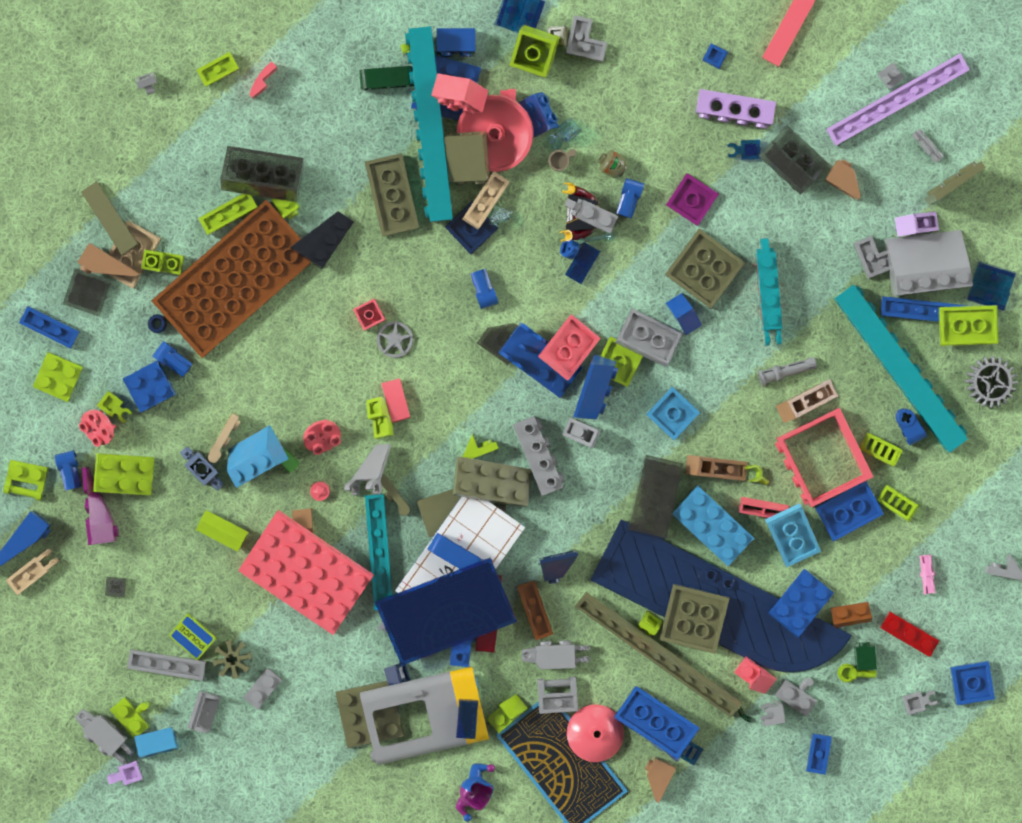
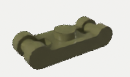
[381,474,410,516]

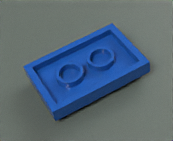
[814,481,884,542]
[768,569,834,638]

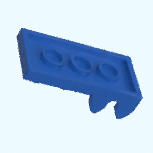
[498,322,583,398]
[614,686,700,762]

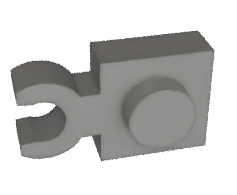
[901,690,938,715]

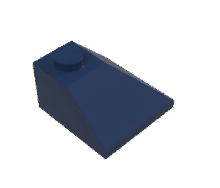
[539,550,578,584]

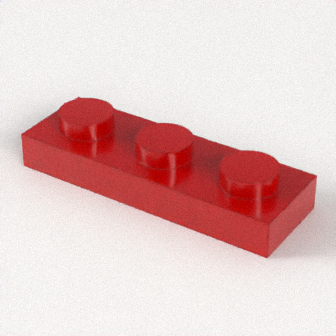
[880,611,939,657]

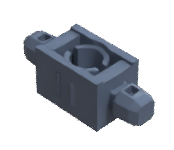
[180,447,224,490]

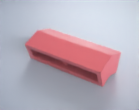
[738,497,789,518]

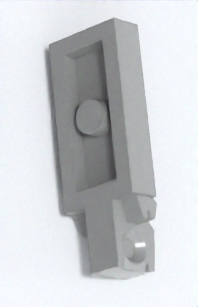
[565,199,618,234]

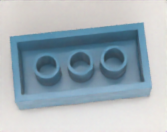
[671,485,754,566]

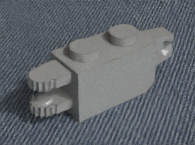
[522,640,590,669]
[75,708,135,765]

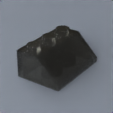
[759,125,829,195]

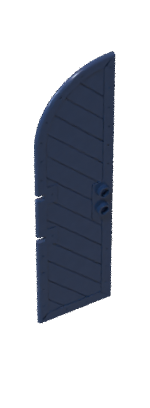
[590,519,852,672]

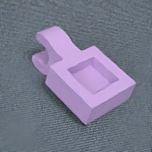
[107,760,143,785]

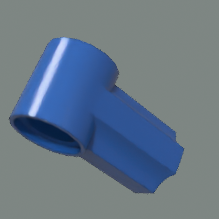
[616,178,644,219]
[471,269,499,309]
[152,341,193,377]
[55,450,82,491]

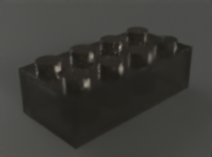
[220,146,304,202]
[627,455,683,540]

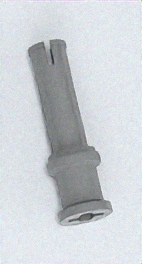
[757,357,817,387]

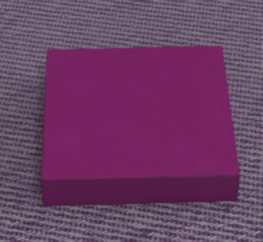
[665,173,718,226]

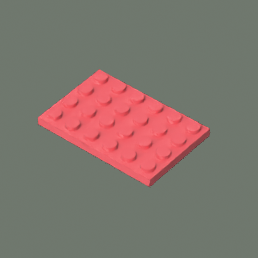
[238,510,374,635]

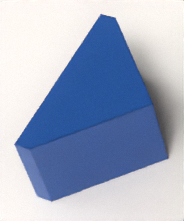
[666,293,702,335]

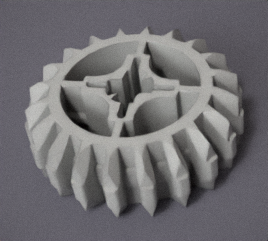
[965,356,1018,408]

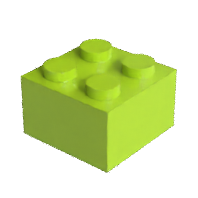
[509,25,560,78]

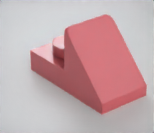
[734,656,777,694]

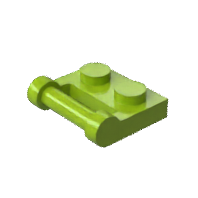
[3,460,49,501]

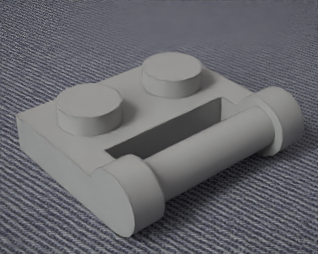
[537,676,578,714]

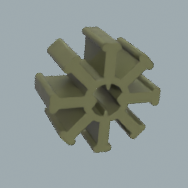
[213,639,253,679]

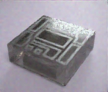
[105,576,127,597]

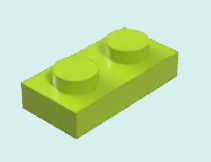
[196,52,239,87]

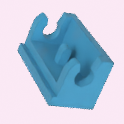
[134,727,179,758]

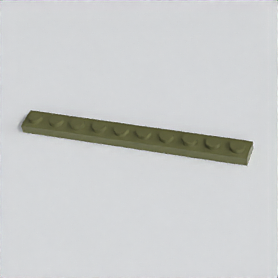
[575,592,742,717]

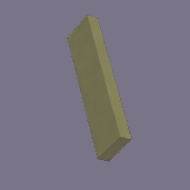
[81,181,139,256]

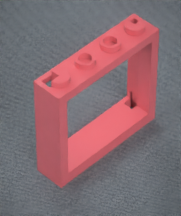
[775,408,873,507]

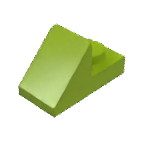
[462,434,499,459]
[486,694,528,734]

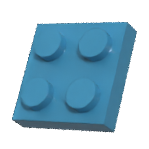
[646,387,700,440]

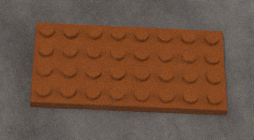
[151,199,311,359]

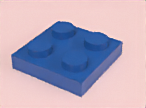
[950,661,995,705]

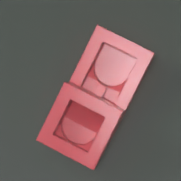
[249,61,278,99]
[381,378,411,423]

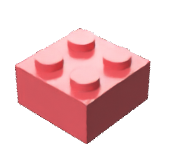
[353,299,385,331]

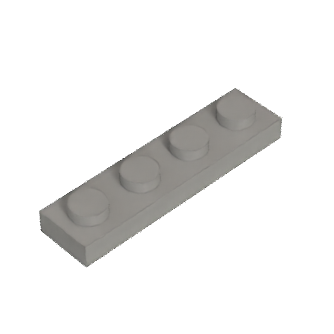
[127,649,207,681]

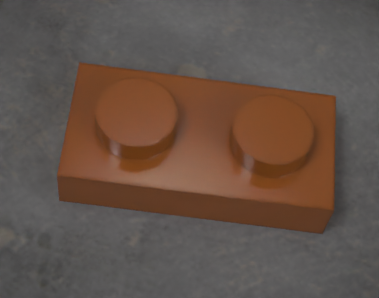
[830,602,872,628]

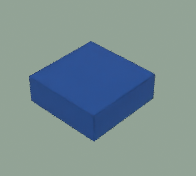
[702,43,728,69]

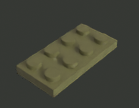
[365,153,420,237]
[453,456,531,508]

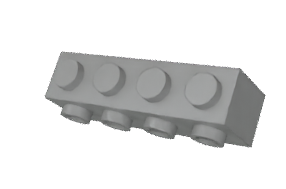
[513,416,565,496]

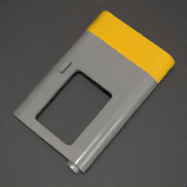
[360,666,490,766]

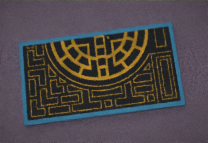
[496,692,628,823]

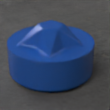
[560,240,579,259]

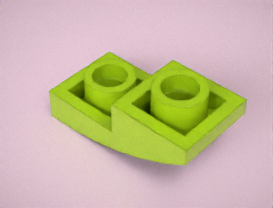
[141,250,185,275]

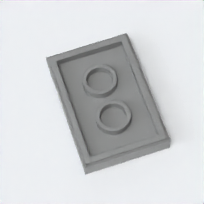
[615,308,683,368]

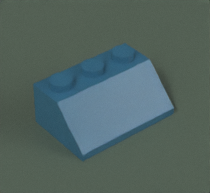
[227,425,288,488]

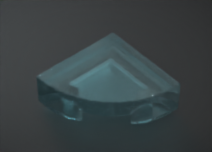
[489,206,513,225]

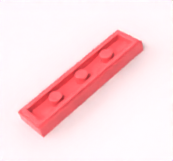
[762,0,815,67]

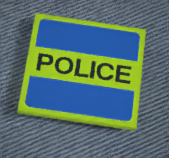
[169,613,216,660]

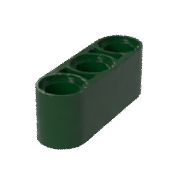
[359,66,414,90]

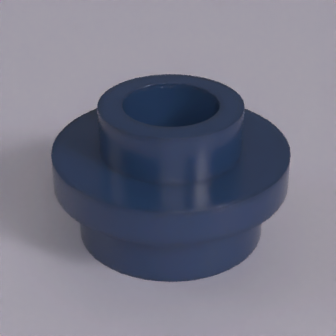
[148,314,167,333]

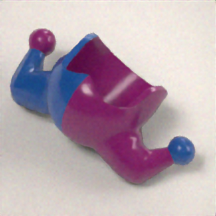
[456,763,495,822]

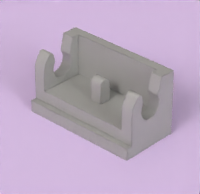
[187,690,221,733]
[760,700,786,726]

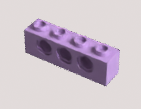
[695,89,776,129]

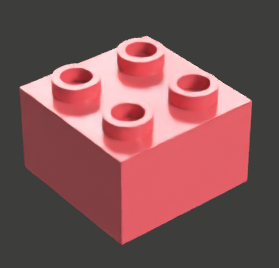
[431,74,488,114]

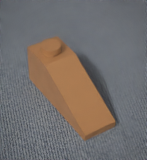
[77,243,141,277]
[776,379,838,423]
[685,455,748,481]

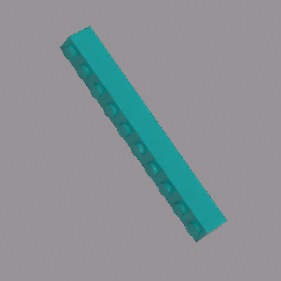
[405,26,453,222]
[833,284,968,453]

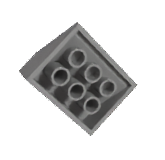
[885,230,973,296]

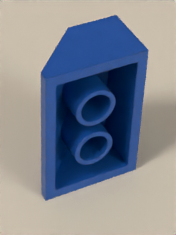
[573,355,618,419]

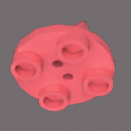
[79,410,116,447]
[303,419,341,455]

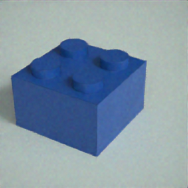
[122,361,177,413]

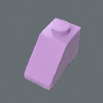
[895,212,939,237]

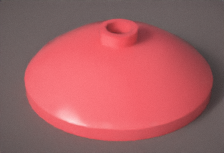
[567,704,624,762]

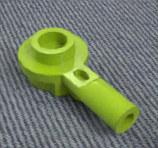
[837,663,876,683]

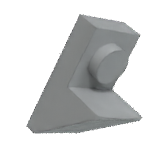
[562,418,600,448]
[984,554,1022,580]

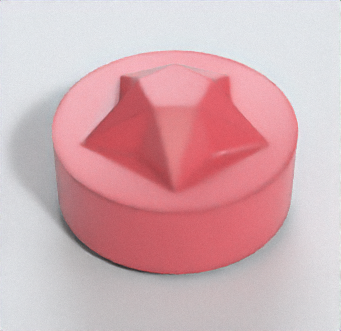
[310,482,330,501]

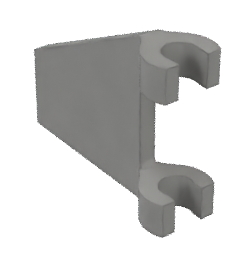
[344,444,391,496]

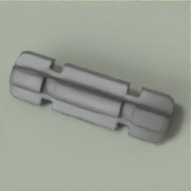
[913,129,943,162]

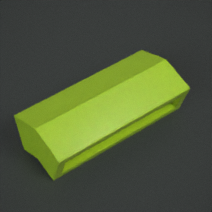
[196,510,248,552]

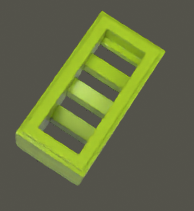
[859,432,903,467]
[877,485,920,522]

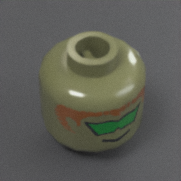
[598,150,628,178]

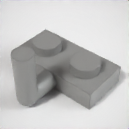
[775,677,817,717]

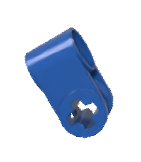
[895,408,927,446]

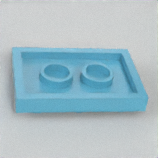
[765,503,821,568]

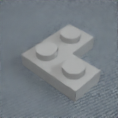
[565,15,607,62]
[853,236,890,279]

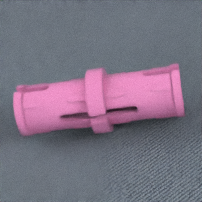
[919,555,936,594]

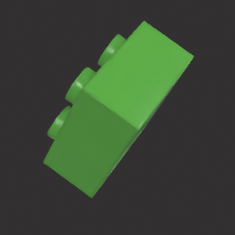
[282,447,301,473]

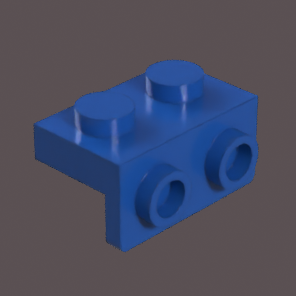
[518,92,559,138]

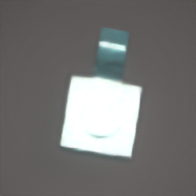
[547,117,582,150]

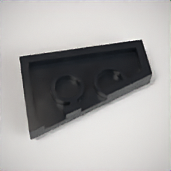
[290,211,354,269]

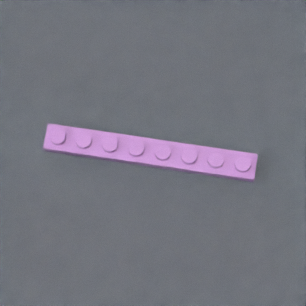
[826,53,970,146]

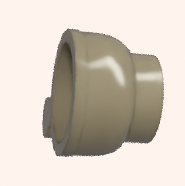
[548,149,576,171]

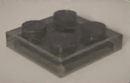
[63,268,112,317]

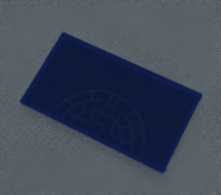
[374,557,517,666]

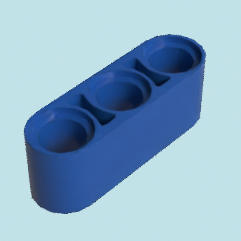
[428,533,485,571]

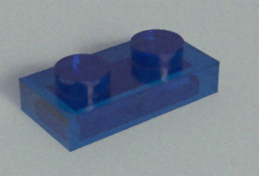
[565,242,601,284]

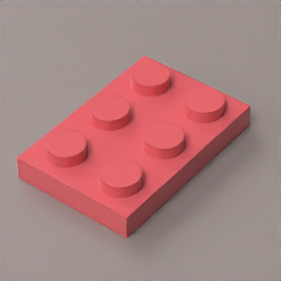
[538,314,601,381]

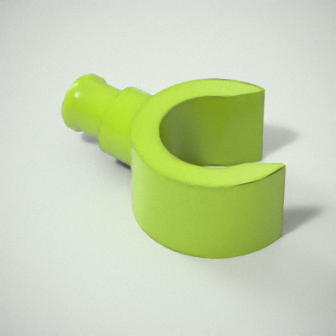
[745,465,769,485]

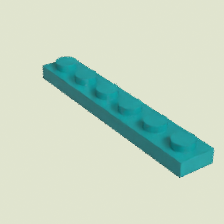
[365,494,393,610]

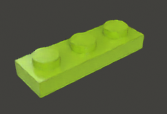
[198,190,258,236]

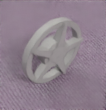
[377,322,413,358]

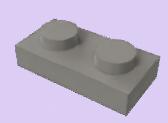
[243,668,282,709]

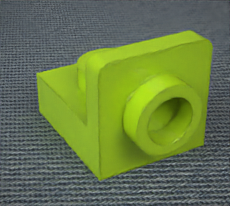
[272,189,300,220]

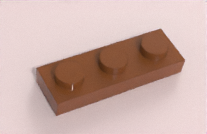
[517,580,554,640]

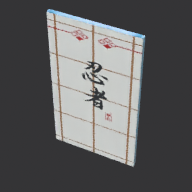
[395,497,525,595]

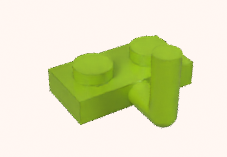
[110,697,150,739]

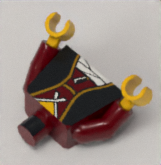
[559,182,610,242]

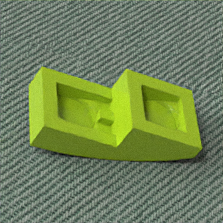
[366,397,394,440]

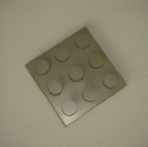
[925,161,986,205]
[665,229,745,309]
[660,584,730,654]
[335,681,404,748]

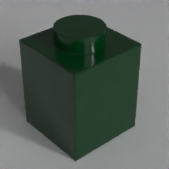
[854,642,877,671]

